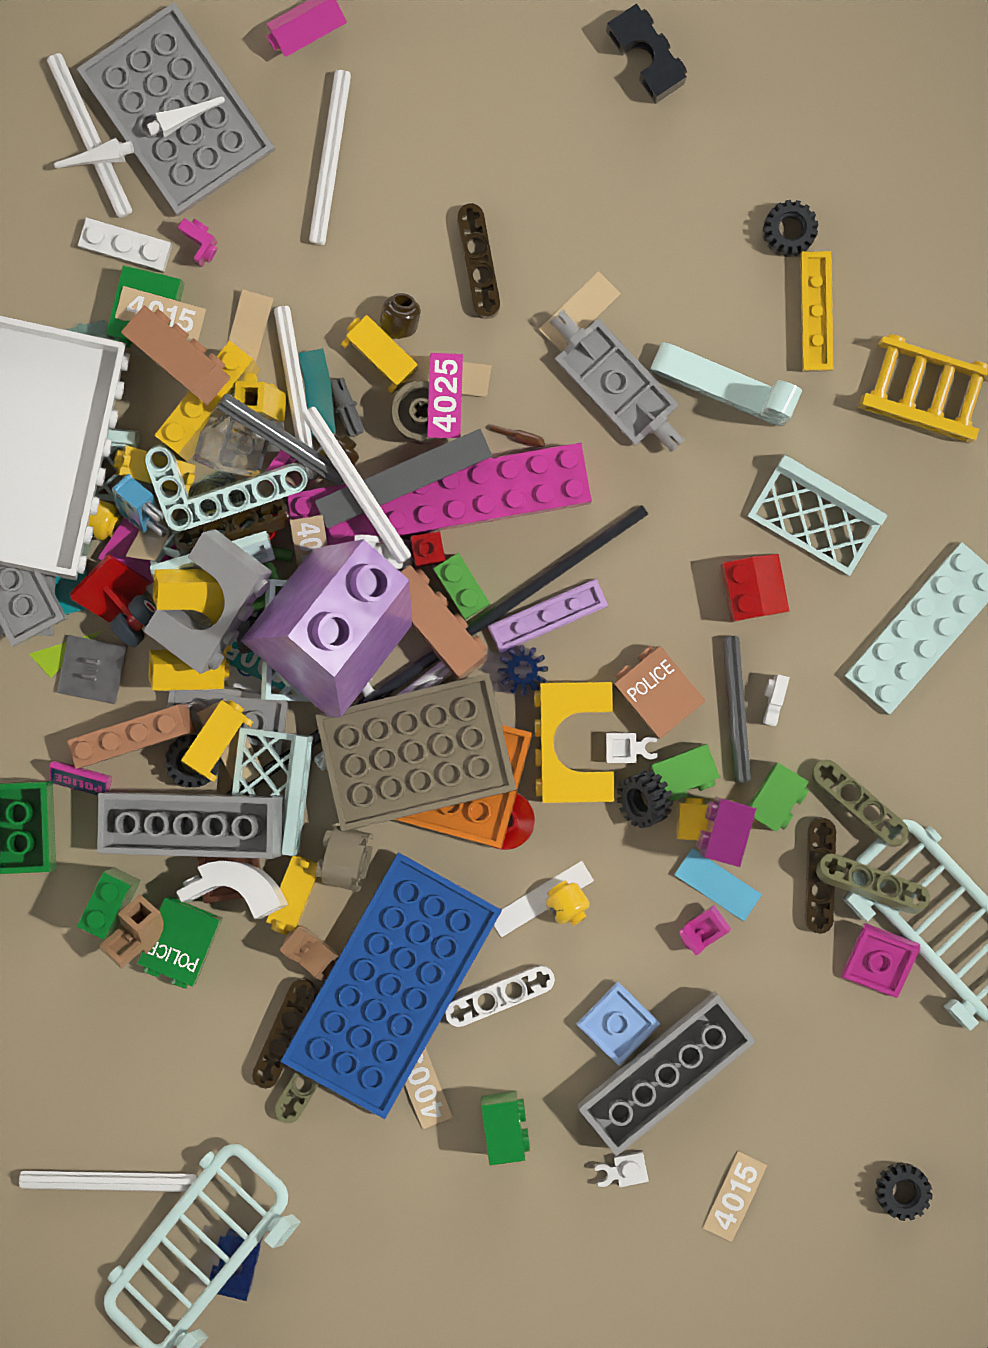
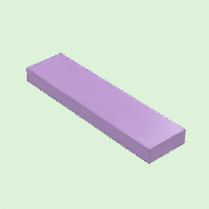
[488,579,608,653]

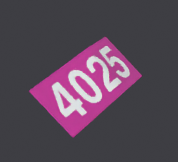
[427,353,463,438]

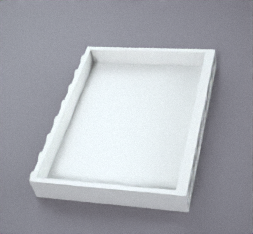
[0,316,131,581]

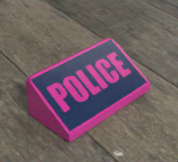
[50,761,113,796]

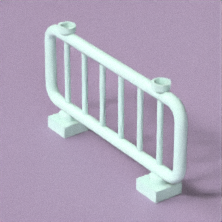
[842,819,988,1031]
[104,1144,301,1348]

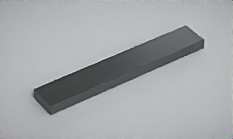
[315,428,493,529]

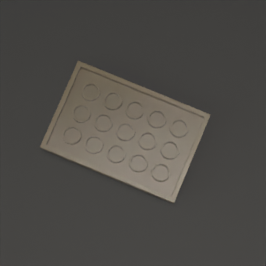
[315,673,517,831]

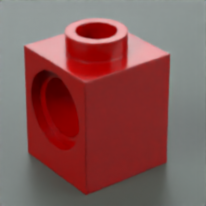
[411,531,446,568]

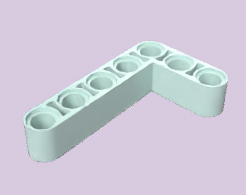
[650,342,802,426]
[145,444,308,531]

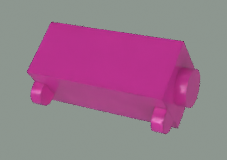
[266,0,347,57]

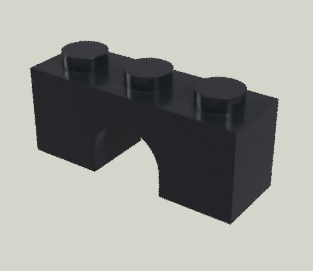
[606,3,687,104]

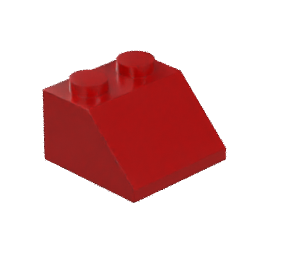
[720,554,790,623]

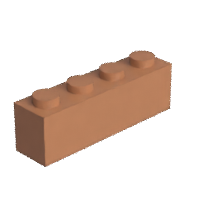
[121,305,231,405]
[401,565,488,680]
[67,703,196,769]

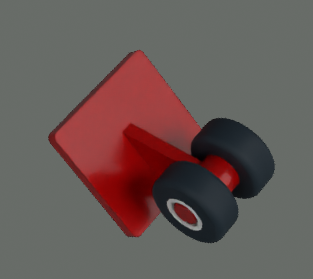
[69,555,156,647]

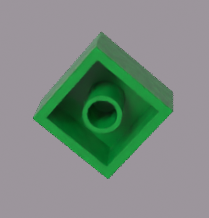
[481,1091,530,1166]

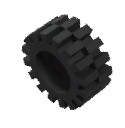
[763,200,819,257]
[164,734,221,788]
[617,770,673,829]
[875,1163,933,1221]

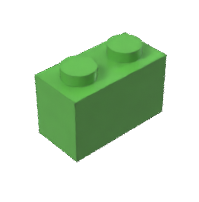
[433,553,490,621]
[650,744,720,801]
[748,762,809,832]

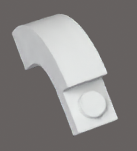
[176,861,288,919]

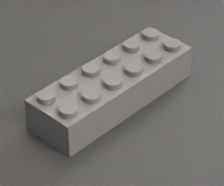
[97,792,282,859]
[577,991,756,1156]

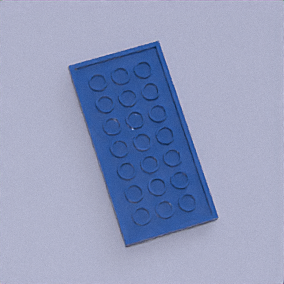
[280,852,502,1119]

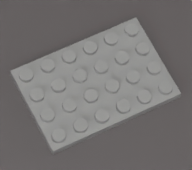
[77,2,275,217]

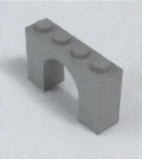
[144,529,272,674]

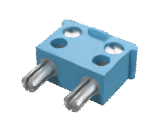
[112,474,168,537]

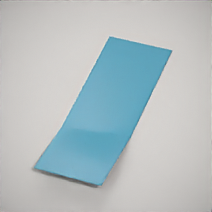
[675,848,762,921]

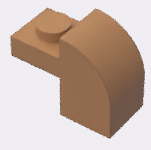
[99,894,164,969]
[280,925,339,982]

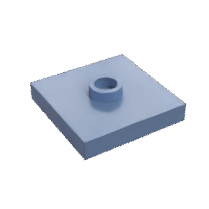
[576,981,661,1066]

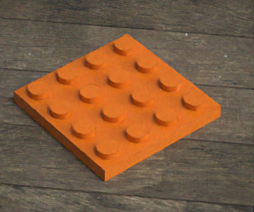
[395,725,533,849]

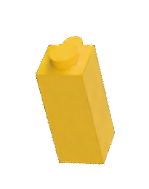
[341,315,419,394]
[234,372,286,423]
[113,446,196,494]
[181,699,254,782]
[266,854,318,935]

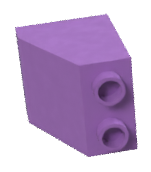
[240,539,412,717]

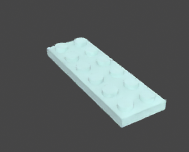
[844,542,988,715]

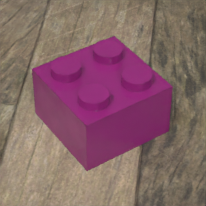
[696,796,757,867]

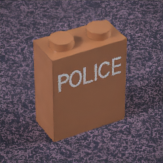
[613,646,706,739]

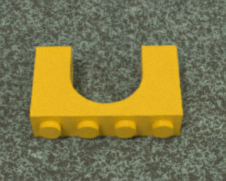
[155,340,260,462]
[148,569,232,691]
[534,682,614,803]

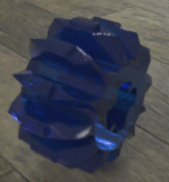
[498,645,548,695]

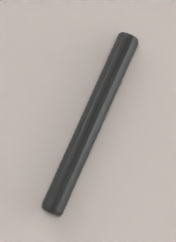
[217,393,344,486]
[723,636,751,783]

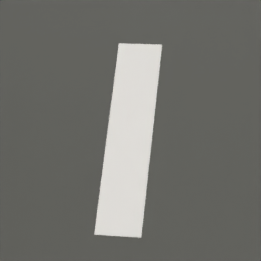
[494,861,594,937]

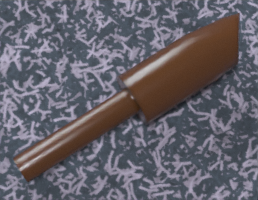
[490,425,545,447]

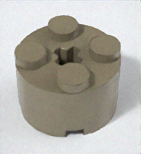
[392,381,440,445]
[316,825,373,892]

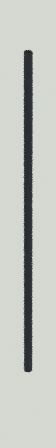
[224,505,649,795]

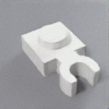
[763,674,790,726]
[606,733,657,763]
[594,1150,649,1187]

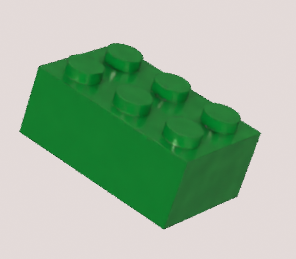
[0,781,56,874]

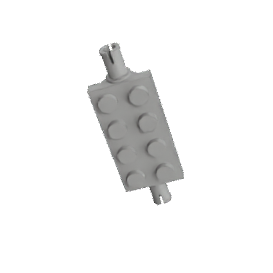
[550,309,685,452]

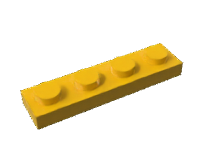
[800,251,833,372]

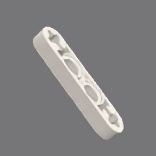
[445,965,555,1027]

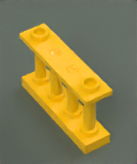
[858,334,988,443]

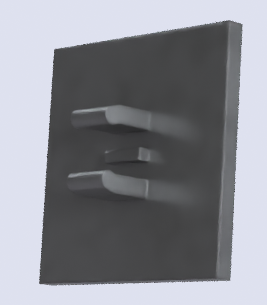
[57,635,127,704]

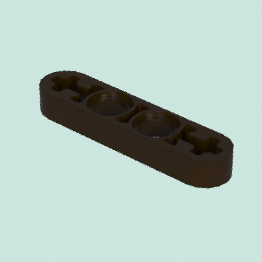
[458,203,500,319]
[175,500,290,556]
[805,817,836,934]
[252,978,316,1089]

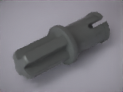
[331,378,364,437]

